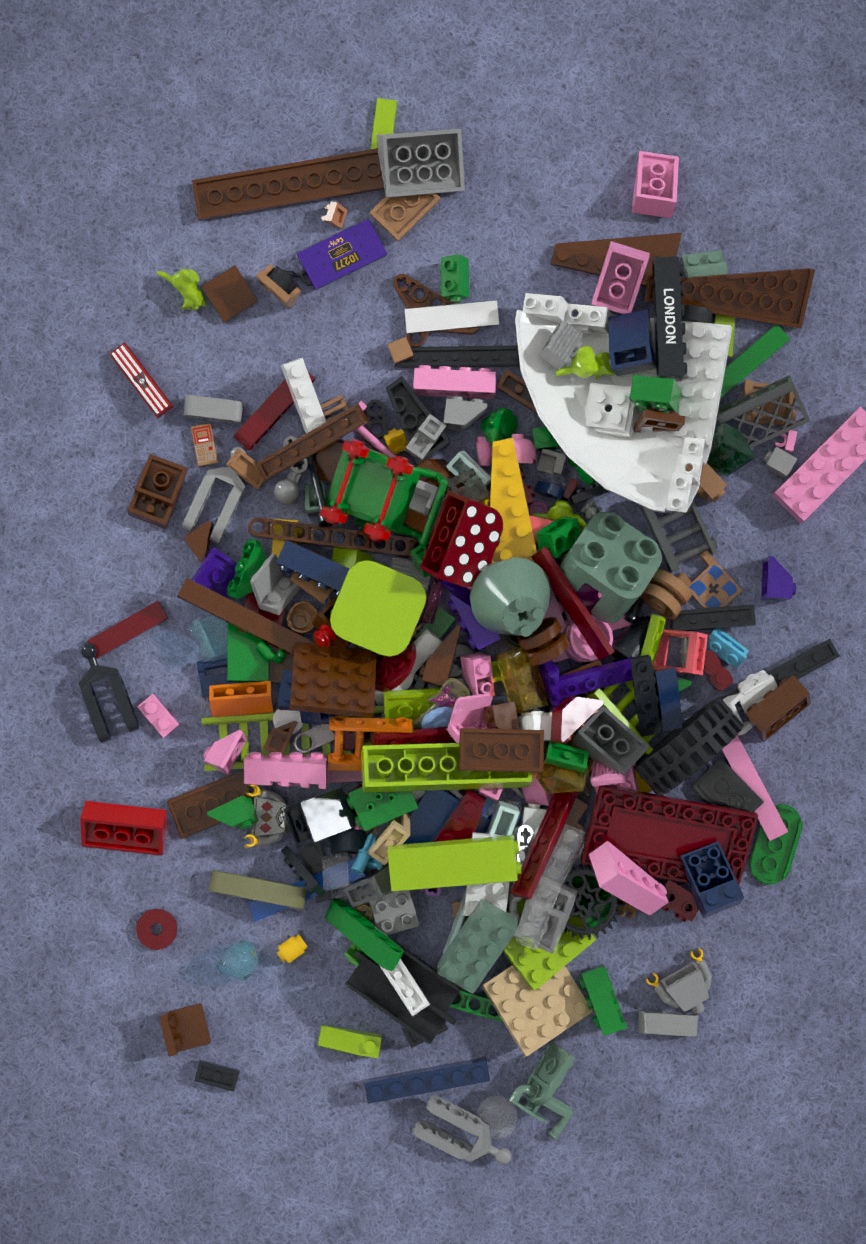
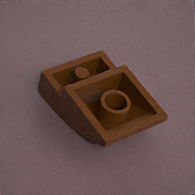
[127,454,188,529]

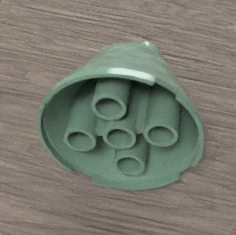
[470,557,552,637]

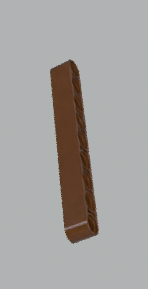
[248,517,420,558]

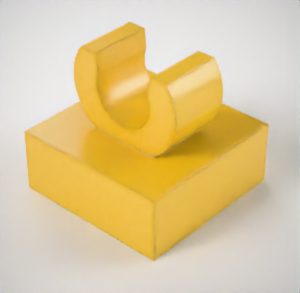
[383,428,408,454]

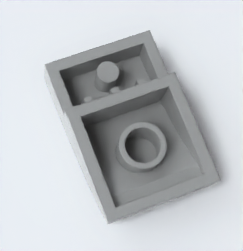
[515,876,578,954]

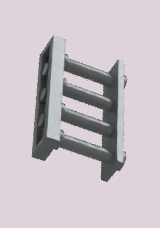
[640,500,718,573]

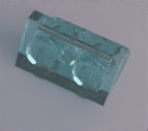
[190,615,227,660]

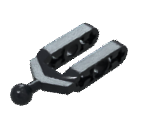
[79,643,140,743]

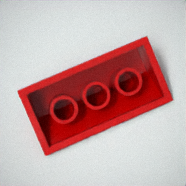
[80,801,167,856]

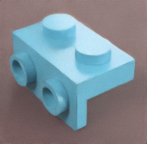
[706,629,749,669]

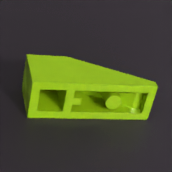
[318,1025,382,1058]

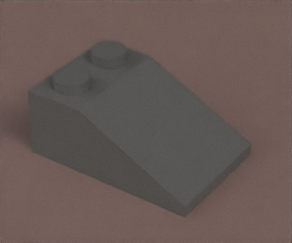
[571,706,650,775]

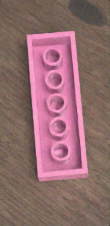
[772,407,866,523]

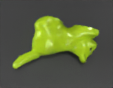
[156,269,207,311]
[555,346,615,380]
[531,499,587,532]

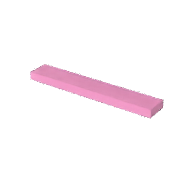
[722,735,788,841]

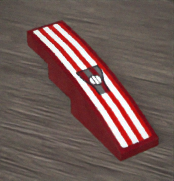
[109,342,174,419]

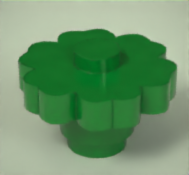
[481,408,518,447]

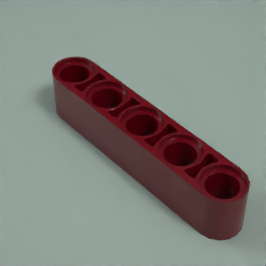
[234,372,316,451]

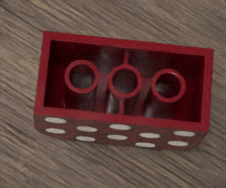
[419,491,503,587]

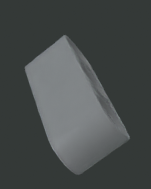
[183,395,244,424]
[638,1010,698,1037]

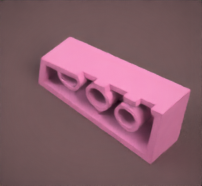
[244,752,327,789]
[589,841,669,916]

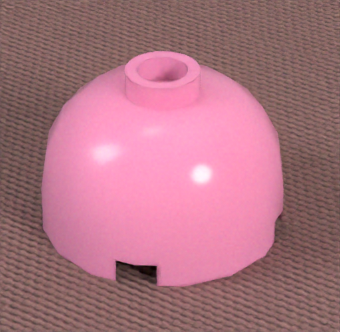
[507,434,537,464]

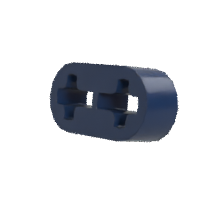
[534,481,565,500]

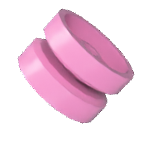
[563,615,613,663]

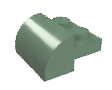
[682,250,728,277]

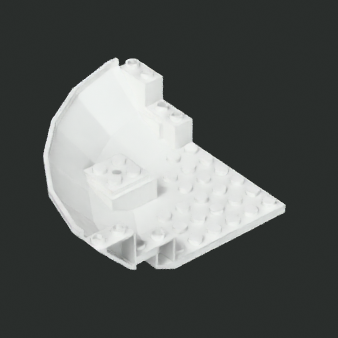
[515,293,732,513]

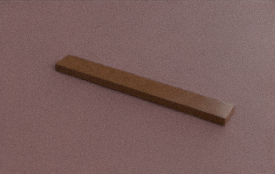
[177,578,318,656]

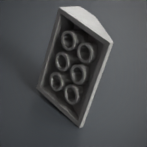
[377,128,465,197]

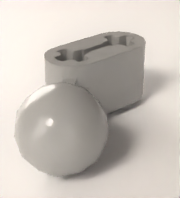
[274,436,309,504]

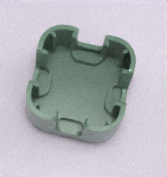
[558,512,662,623]

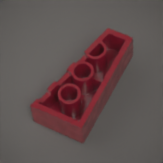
[432,789,486,842]

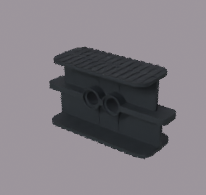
[345,936,462,1044]

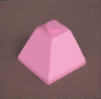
[204,730,247,775]

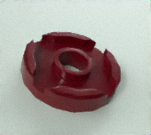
[136,908,177,950]

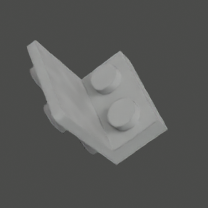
[250,554,301,615]
[369,890,419,936]

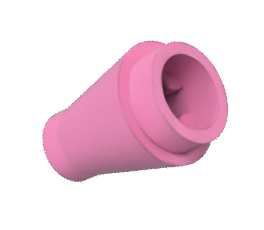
[475,437,492,466]

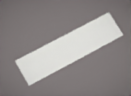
[405,301,499,333]

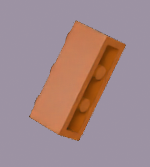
[209,681,273,717]

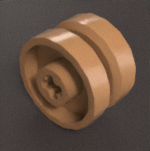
[640,569,692,619]

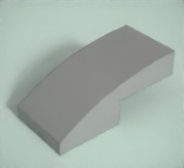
[405,414,446,461]

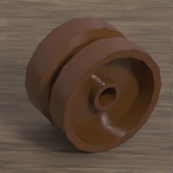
[517,617,570,666]

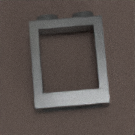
[343,863,391,907]

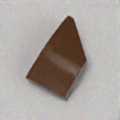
[263,721,298,755]

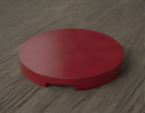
[375,639,416,692]

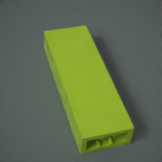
[387,835,521,892]

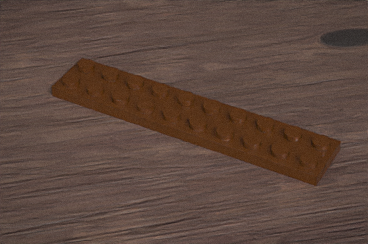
[192,148,384,221]

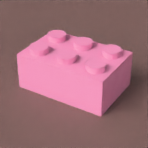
[591,241,650,314]

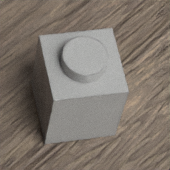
[763,447,797,479]

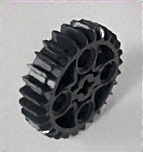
[556,863,623,940]

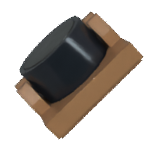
[256,264,301,309]

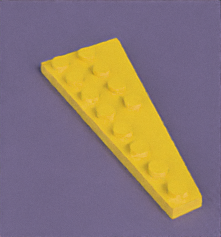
[490,438,537,563]

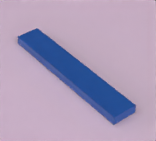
[247,857,367,922]

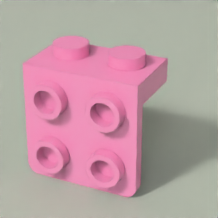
[447,693,493,743]

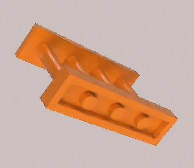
[328,715,412,771]

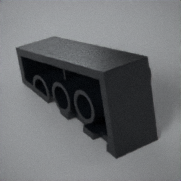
[386,376,450,465]

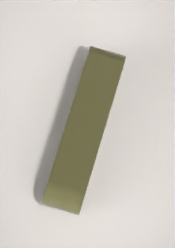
[208,870,307,909]

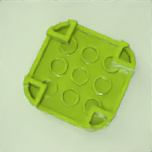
[330,560,426,656]

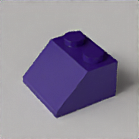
[761,556,796,601]

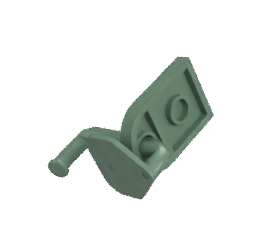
[509,1041,575,1141]

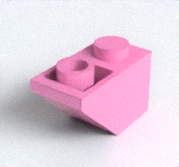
[460,652,495,696]

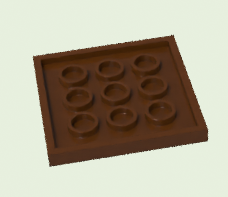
[289,642,377,718]

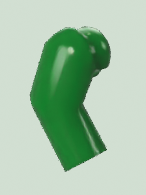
[256,641,286,663]

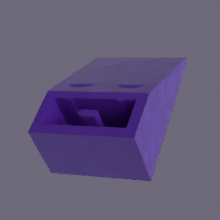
[448,594,500,652]

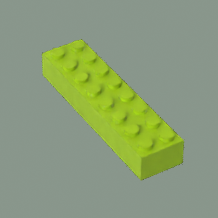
[361,743,532,793]

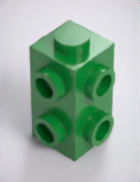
[440,254,469,303]

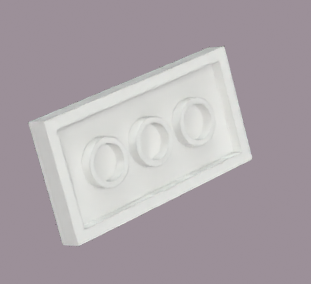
[464,832,509,916]

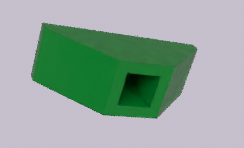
[227,538,267,599]

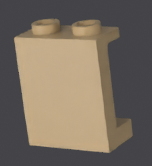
[368,813,410,865]

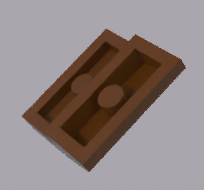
[201,265,258,322]

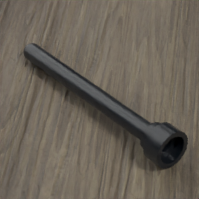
[307,454,334,528]

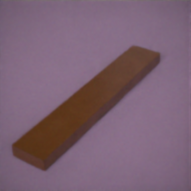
[256,404,369,481]

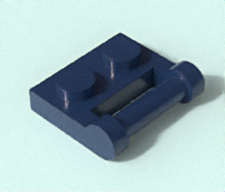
[197,658,242,698]

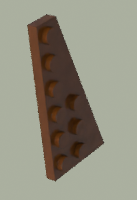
[550,233,682,287]

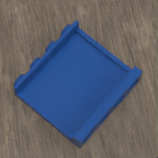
[402,790,492,891]

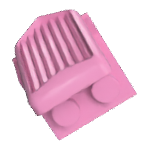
[591,758,639,793]

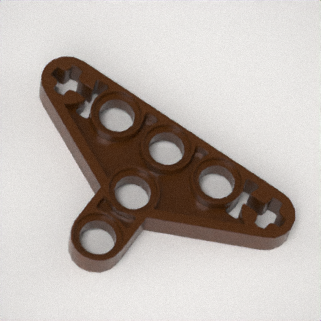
[393,274,480,347]

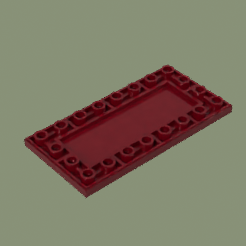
[580,785,758,885]

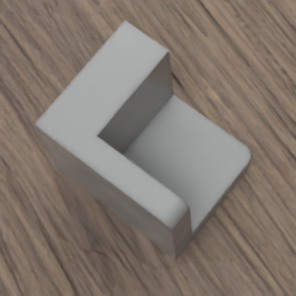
[537,449,566,476]
[409,480,438,516]

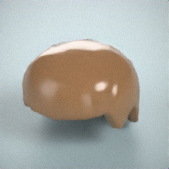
[287,601,318,634]

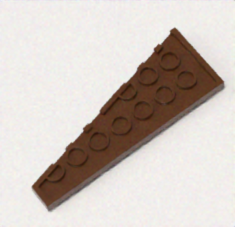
[643,268,815,329]

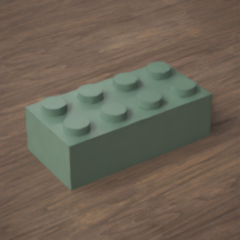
[438,899,518,994]

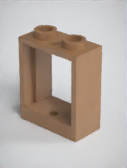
[686,463,727,503]

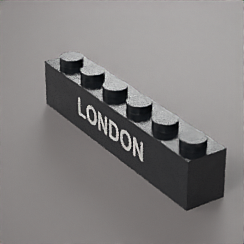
[652,257,687,382]

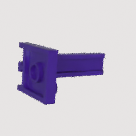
[538,658,632,709]

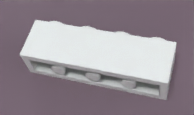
[281,358,326,434]

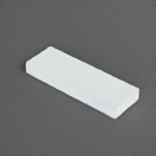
[379,958,430,1016]

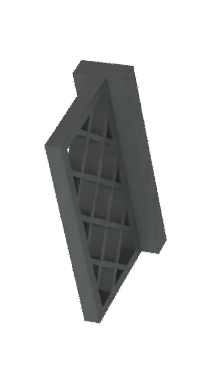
[717,375,810,455]

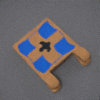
[676,551,742,608]

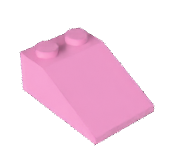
[632,151,679,218]

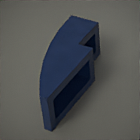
[653,667,682,732]

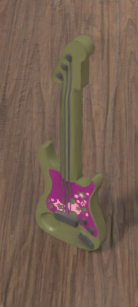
[412,678,470,730]

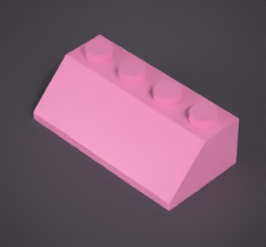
[413,365,496,399]

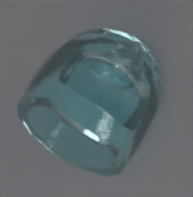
[217,940,259,982]

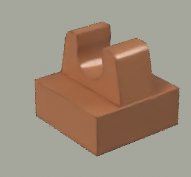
[321,202,348,229]

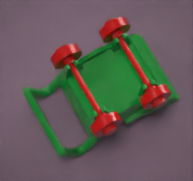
[320,439,448,545]

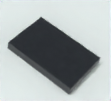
[692,758,764,812]

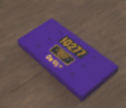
[297,219,387,291]

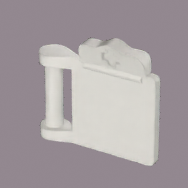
[723,670,778,735]

